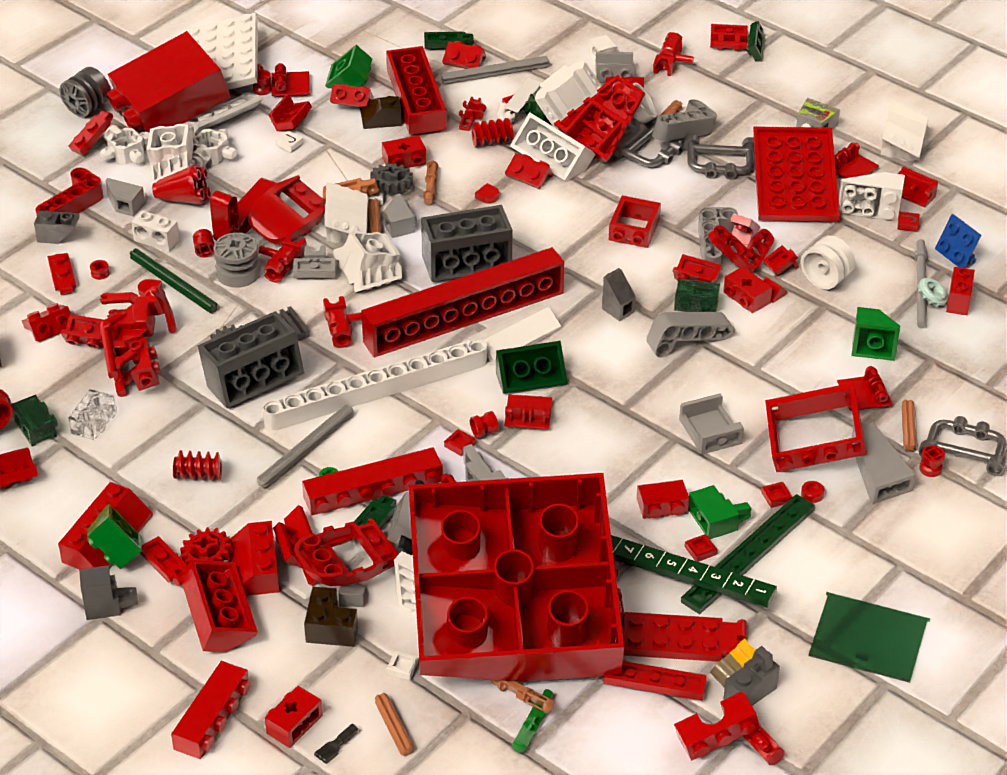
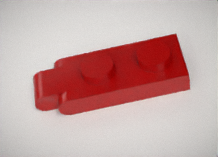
[68,110,113,156]
[47,253,76,295]
[140,536,187,586]

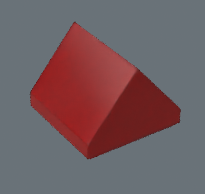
[764,276,788,303]

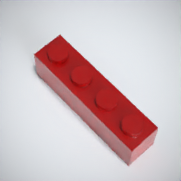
[171,661,251,760]

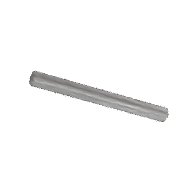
[441,56,549,84]
[257,405,354,488]

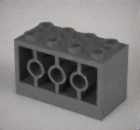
[421,205,513,282]
[197,311,304,408]

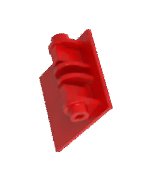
[271,63,310,97]
[835,142,879,179]
[837,366,893,411]
[504,394,552,429]

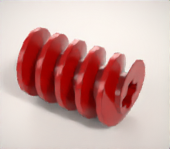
[472,118,514,147]
[173,450,222,481]

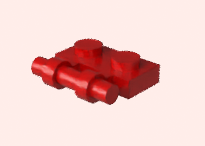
[710,24,748,51]

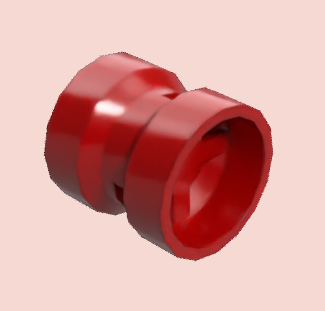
[253,69,272,95]
[193,229,214,258]
[469,411,499,438]
[919,445,945,477]

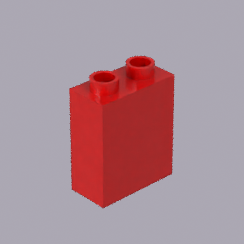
[106,31,231,132]

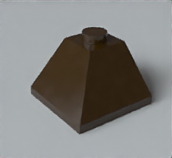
[359,96,401,129]

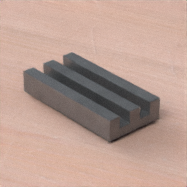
[279,306,310,340]

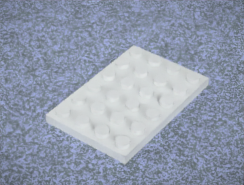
[185,13,258,90]

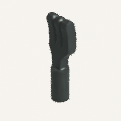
[314,724,358,764]

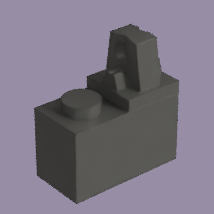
[79,566,138,620]
[723,646,780,706]

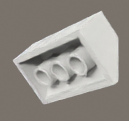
[510,113,595,182]

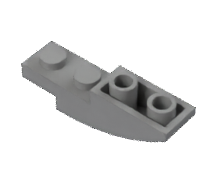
[463,444,509,481]

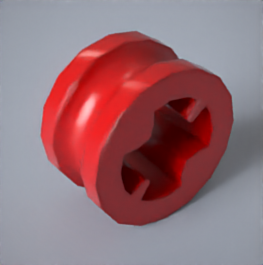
[90,260,110,280]

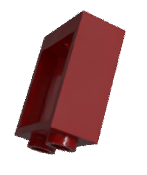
[608,195,661,248]

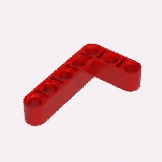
[210,178,281,241]

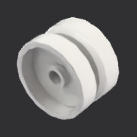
[800,235,855,290]

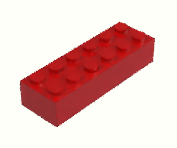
[386,46,447,135]

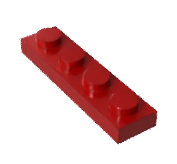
[603,661,707,701]

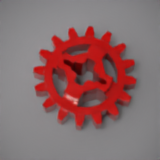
[180,527,233,565]

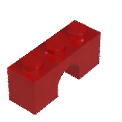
[674,691,760,761]

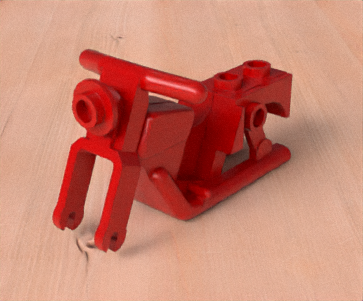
[99,286,177,397]

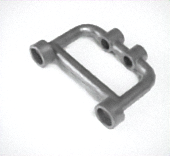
[613,116,684,167]
[684,134,754,180]
[918,416,1006,476]

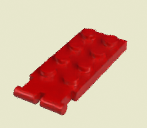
[623,612,747,662]

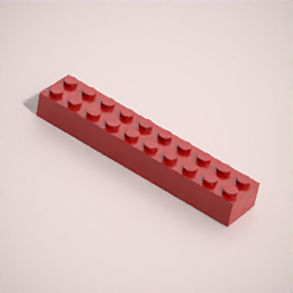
[361,247,565,358]

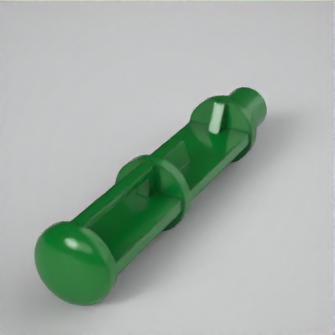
[512,689,553,753]

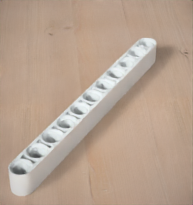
[263,339,487,430]

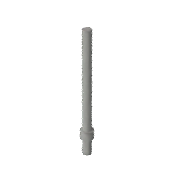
[915,239,927,328]

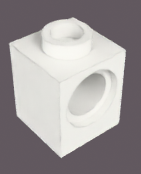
[589,35,616,61]

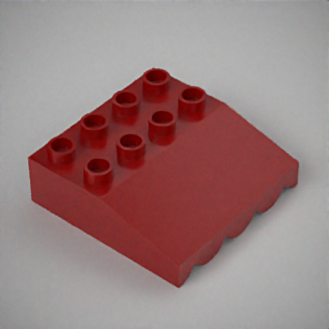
[408,473,624,682]

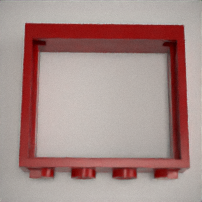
[765,382,867,473]

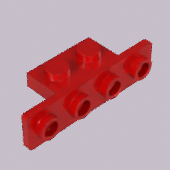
[273,505,317,586]

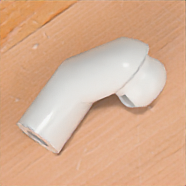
[497,103,515,123]

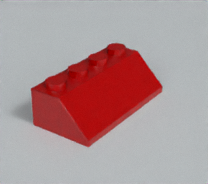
[58,482,153,570]
[181,560,258,652]

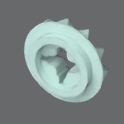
[917,278,948,307]

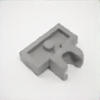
[293,245,336,279]

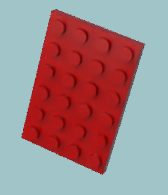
[753,126,840,222]

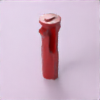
[743,723,785,765]

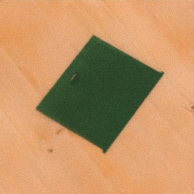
[808,592,930,683]

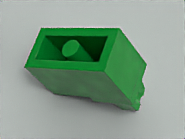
[688,485,752,539]

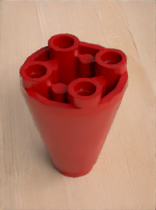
[152,164,211,205]

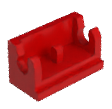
[898,167,938,208]

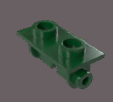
[523,94,552,125]

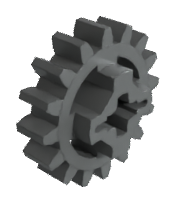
[370,163,413,194]

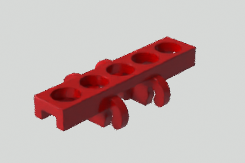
[459,96,487,131]

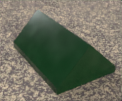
[496,340,568,394]

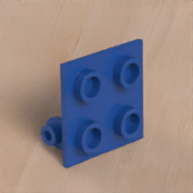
[935,214,982,268]

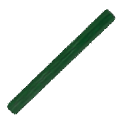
[129,248,218,313]

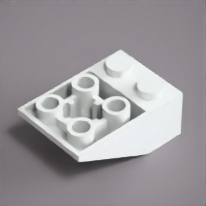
[839,172,905,221]

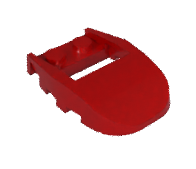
[248,175,326,245]
[294,518,398,586]

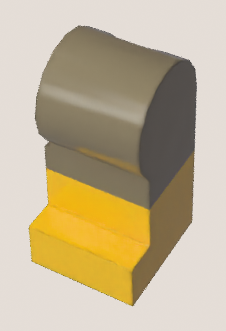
[710,639,755,688]

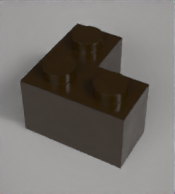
[304,586,358,647]

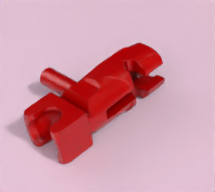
[653,32,694,76]
[258,234,307,283]
[323,296,362,348]

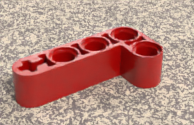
[35,167,103,216]

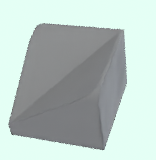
[338,583,366,607]

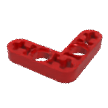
[708,225,774,272]

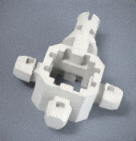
[100,124,149,165]
[190,129,236,167]

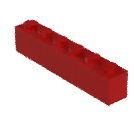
[302,447,443,516]

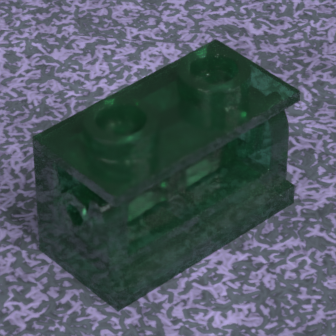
[674,278,720,312]
[11,394,58,447]

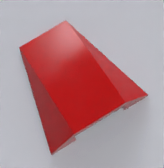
[554,75,645,162]

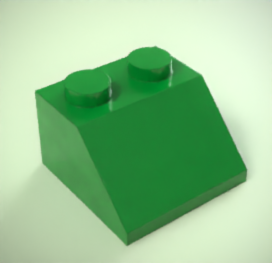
[325,44,373,89]
[851,307,900,361]
[87,504,142,569]

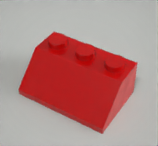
[228,521,279,596]

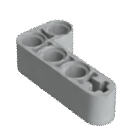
[652,99,717,141]
[698,207,738,265]
[646,312,734,358]

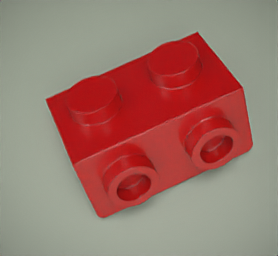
[442,41,486,69]
[330,84,374,108]
[269,95,312,131]
[505,153,553,190]
[673,254,722,290]
[21,303,71,342]
[60,314,104,348]
[0,447,38,489]

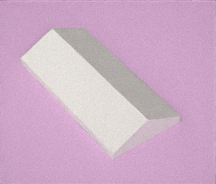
[183,94,263,135]
[468,304,561,364]

